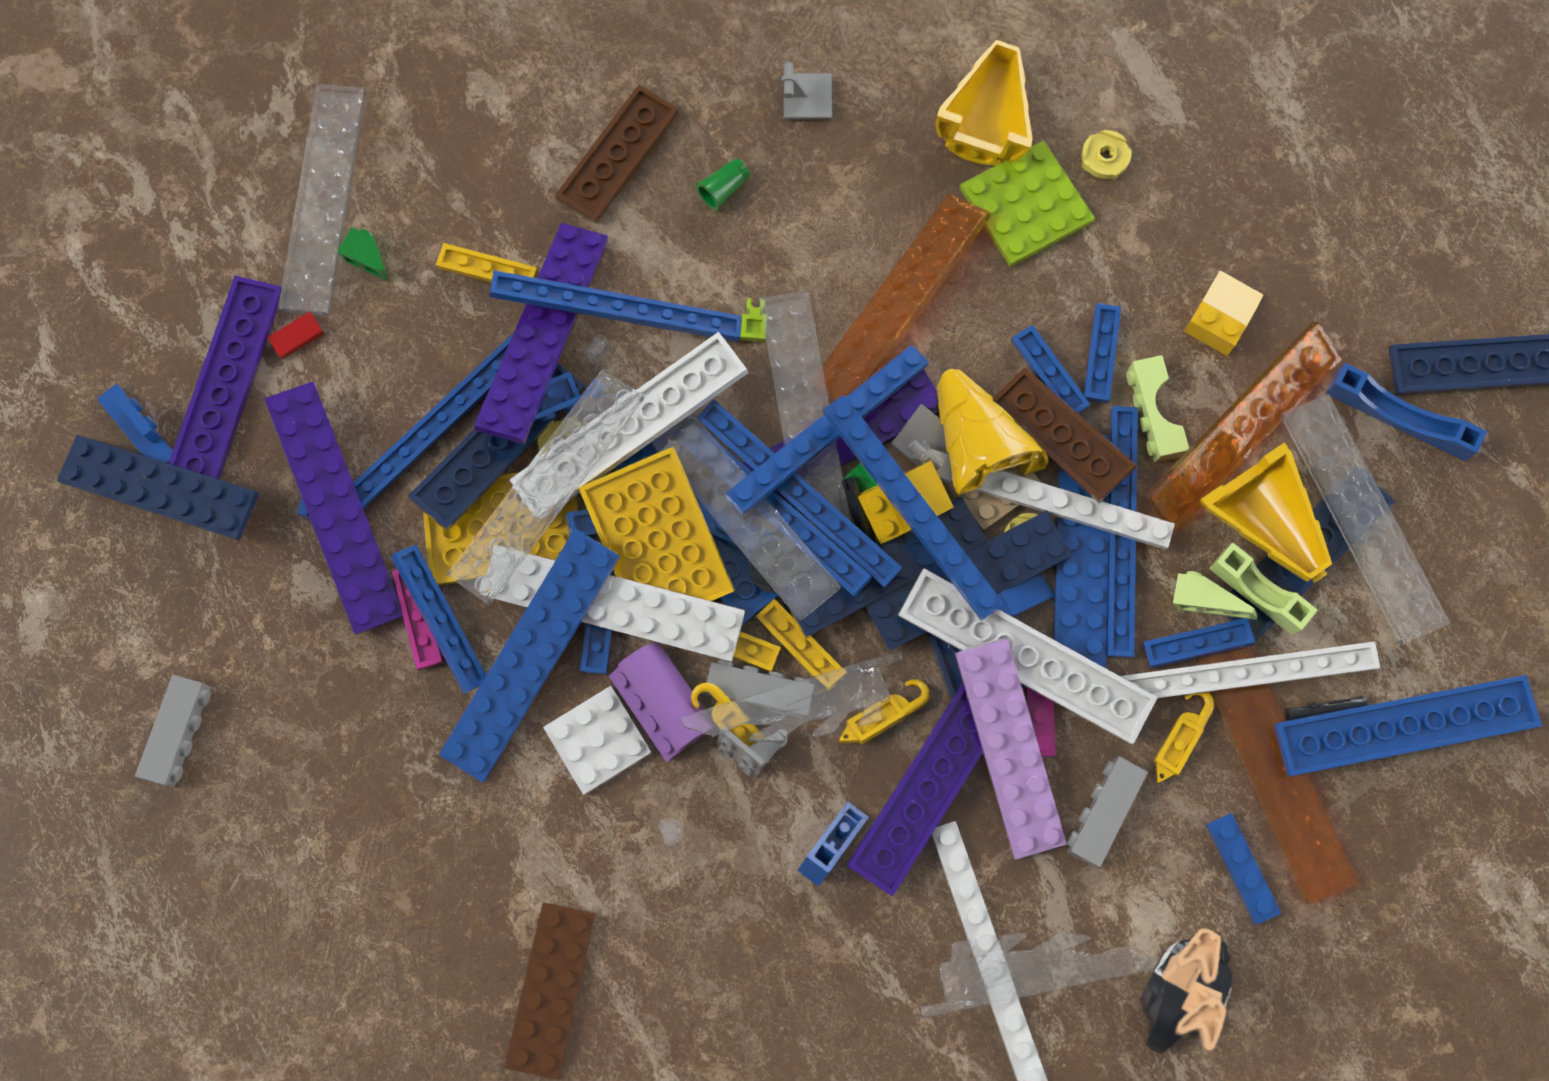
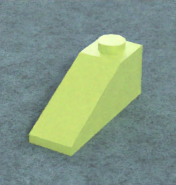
[1173,571,1257,620]

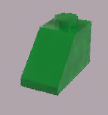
[337,227,388,281]

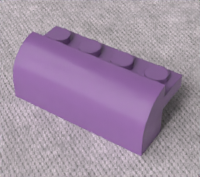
[609,642,717,762]

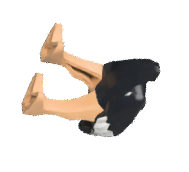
[1140,929,1232,1054]

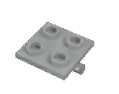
[781,62,832,120]
[891,404,947,470]
[716,727,787,778]

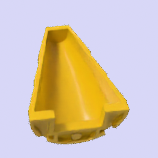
[935,40,1033,165]
[936,369,1048,495]
[1200,442,1332,583]

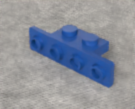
[535,371,607,422]
[97,384,173,463]

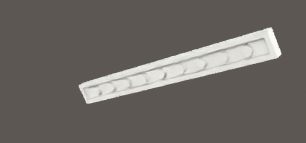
[922,449,1175,550]
[1120,642,1380,699]
[931,821,1047,1081]

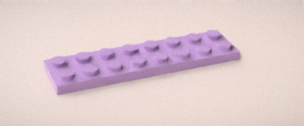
[955,638,1066,860]

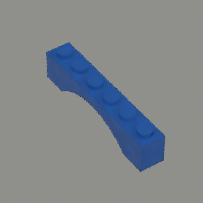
[1325,363,1487,461]

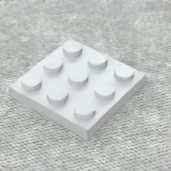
[543,686,652,795]

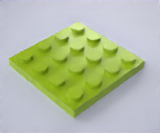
[960,140,1095,267]

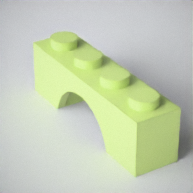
[1126,355,1190,463]
[1209,543,1318,635]

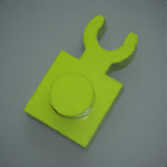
[740,298,767,342]

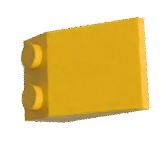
[1184,271,1263,356]
[858,460,953,544]

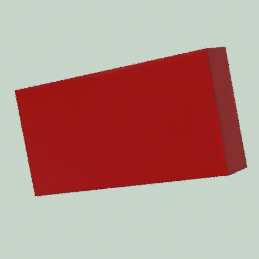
[267,311,325,359]

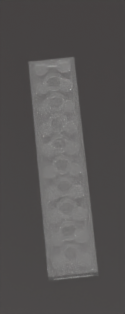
[278,84,366,316]
[759,290,850,538]
[446,369,645,605]
[1281,394,1451,646]
[651,413,841,621]

